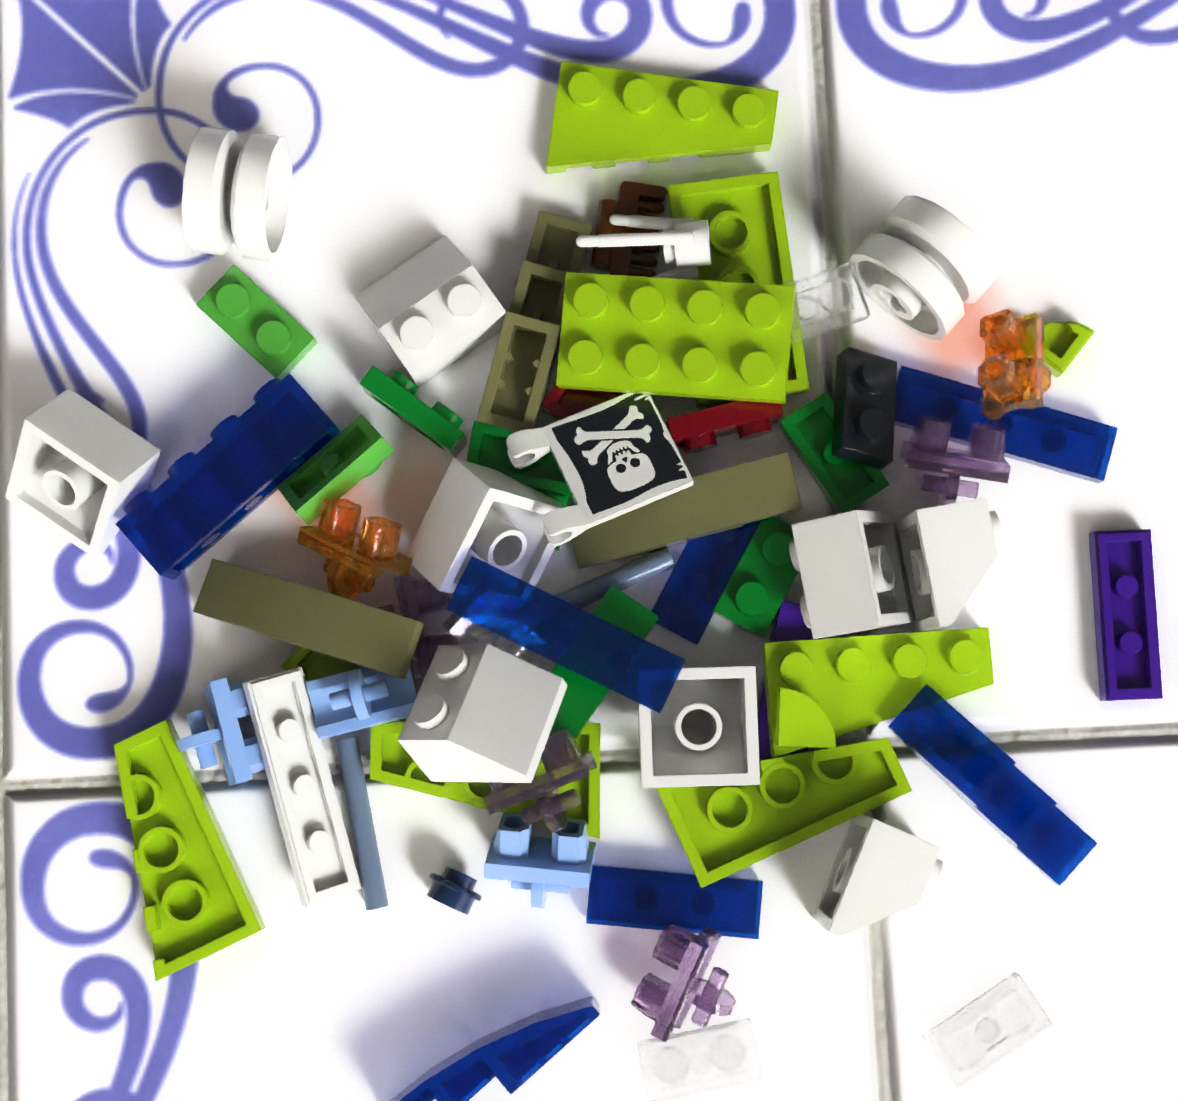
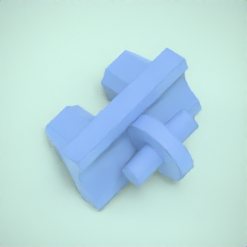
[306,665,417,739]
[176,677,265,786]
[484,812,596,908]

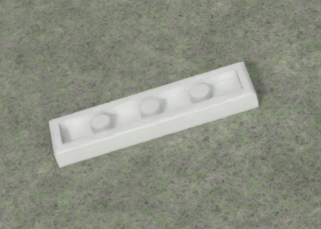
[242,667,361,907]

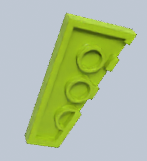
[546,61,779,174]
[761,627,994,758]
[113,720,266,981]
[370,721,601,839]
[656,737,913,888]

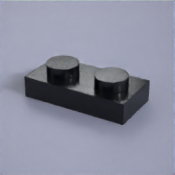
[831,347,897,470]

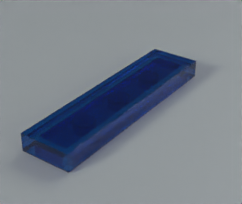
[895,366,1118,484]
[446,556,686,713]

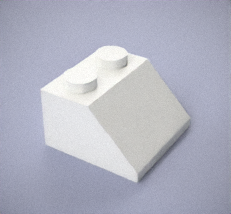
[355,235,506,388]
[5,388,161,559]
[405,457,567,609]
[895,497,1002,632]
[789,510,915,639]
[398,643,568,783]
[636,666,760,788]
[812,814,943,937]

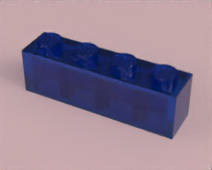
[115,373,341,580]

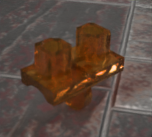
[978,309,1051,421]
[297,499,412,599]

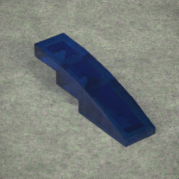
[888,684,1098,886]
[390,996,600,1101]

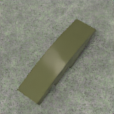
[476,210,593,432]
[571,452,802,570]
[193,558,424,680]

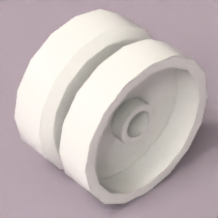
[182,126,292,262]
[849,195,998,341]

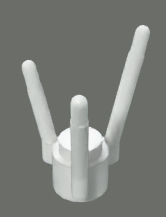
[576,214,711,279]

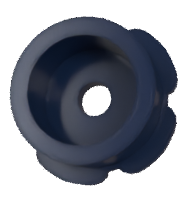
[427,866,482,915]

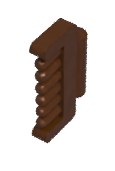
[591,181,667,277]

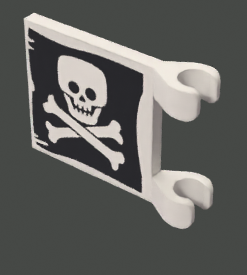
[506,393,694,546]

